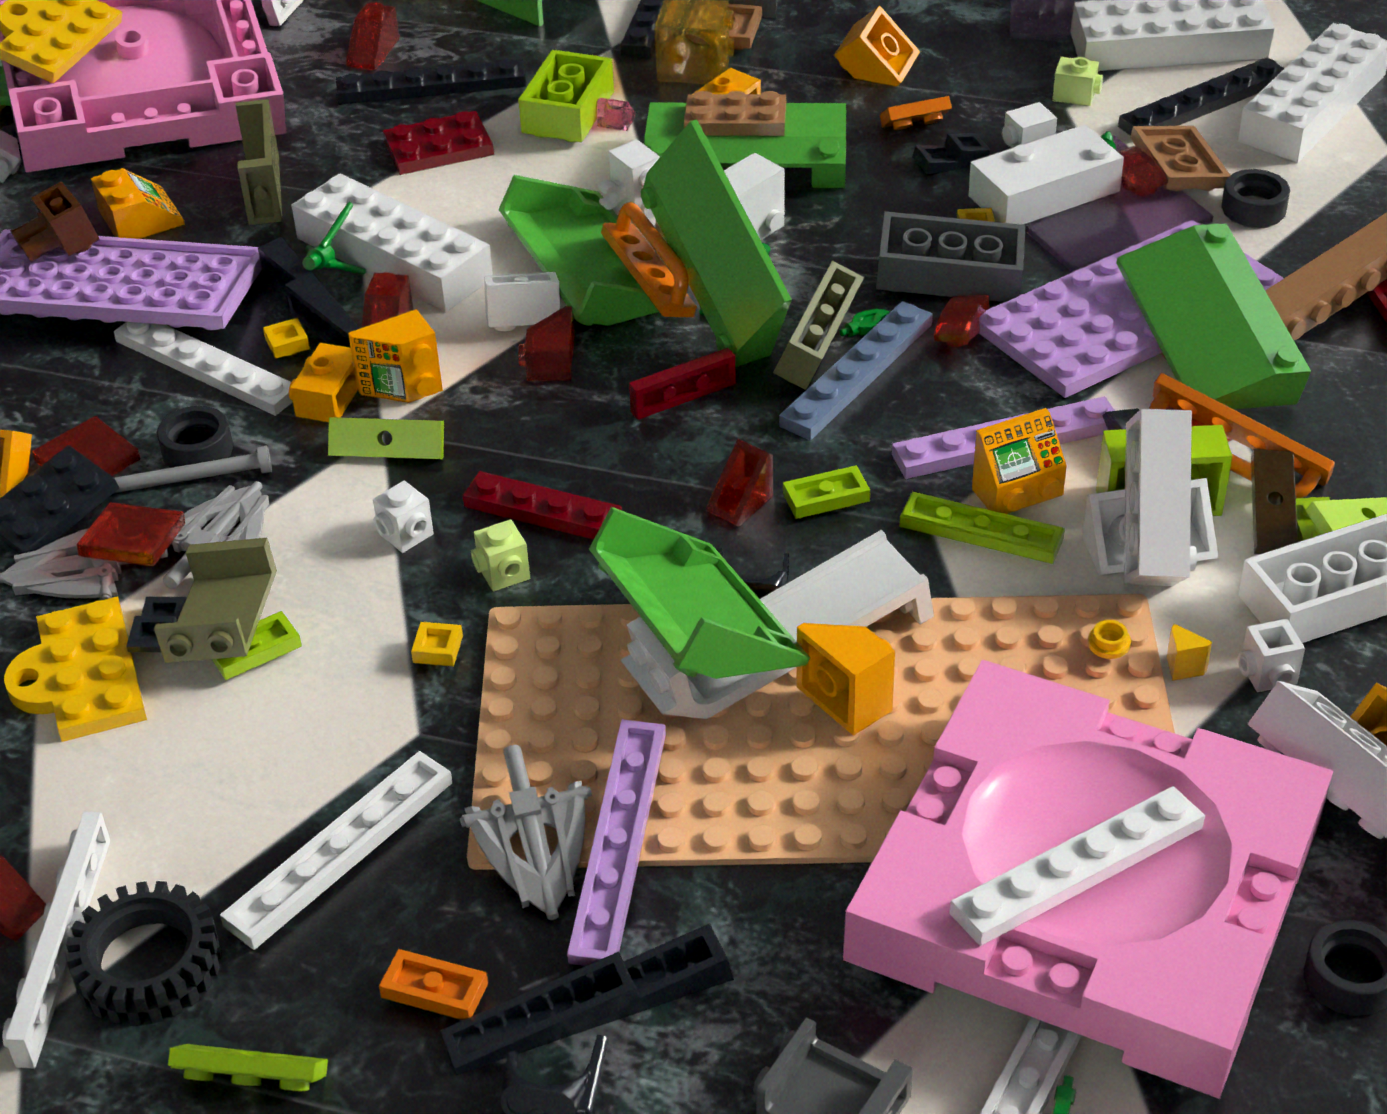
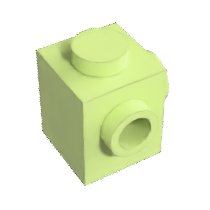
[1053,57,1103,106]
[471,519,530,592]

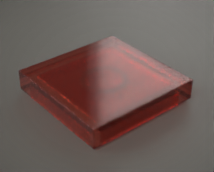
[32,416,141,476]
[76,502,185,566]

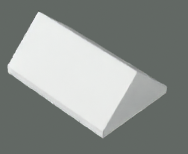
[1082,478,1218,575]

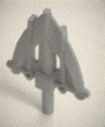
[150,481,270,589]
[0,517,168,600]
[460,745,592,920]

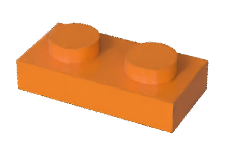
[879,96,952,130]
[379,949,488,1020]

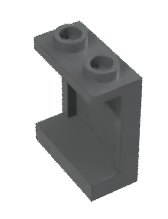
[753,1018,913,1114]

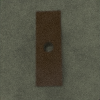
[1251,449,1298,554]

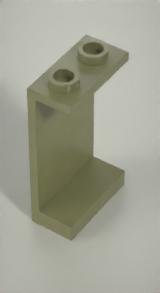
[236,99,282,225]
[154,537,277,663]

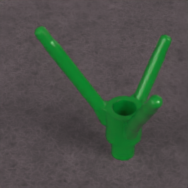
[303,202,366,275]

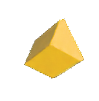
[1166,624,1212,681]

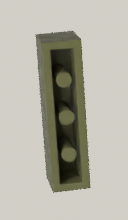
[773,261,864,390]

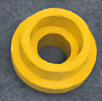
[1088,620,1131,659]

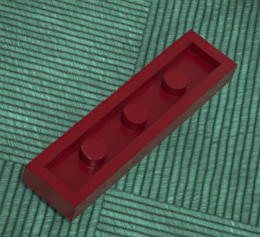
[463,471,622,539]

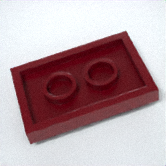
[383,111,494,175]

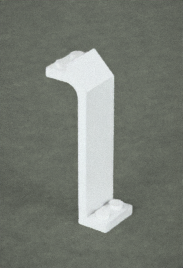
[621,530,934,719]

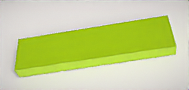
[899,492,1065,564]

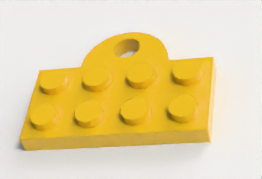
[0,0,122,83]
[4,596,147,742]

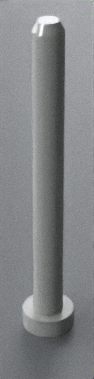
[114,446,272,493]

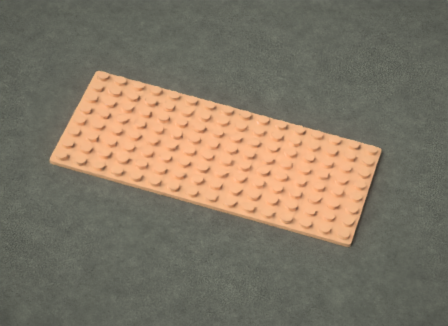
[467,594,1175,870]

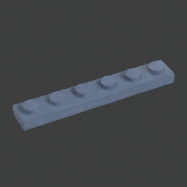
[779,301,933,441]

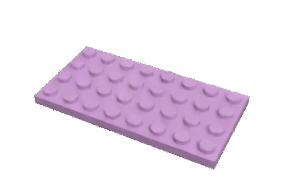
[972,220,1284,398]
[0,229,262,330]

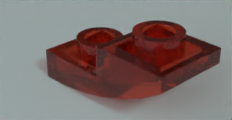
[1118,146,1168,196]
[934,295,989,346]

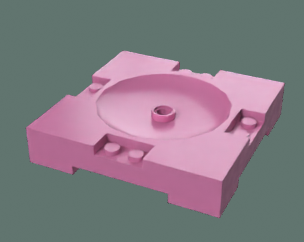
[0,0,286,172]
[843,659,1334,1099]

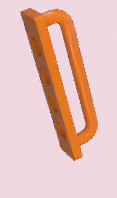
[601,202,697,317]
[1149,373,1335,498]

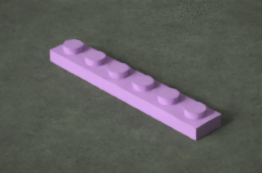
[892,396,1115,479]
[567,719,666,966]

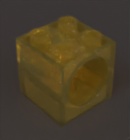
[655,0,735,85]

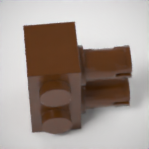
[10,181,100,262]

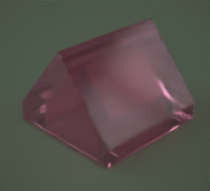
[597,98,636,131]

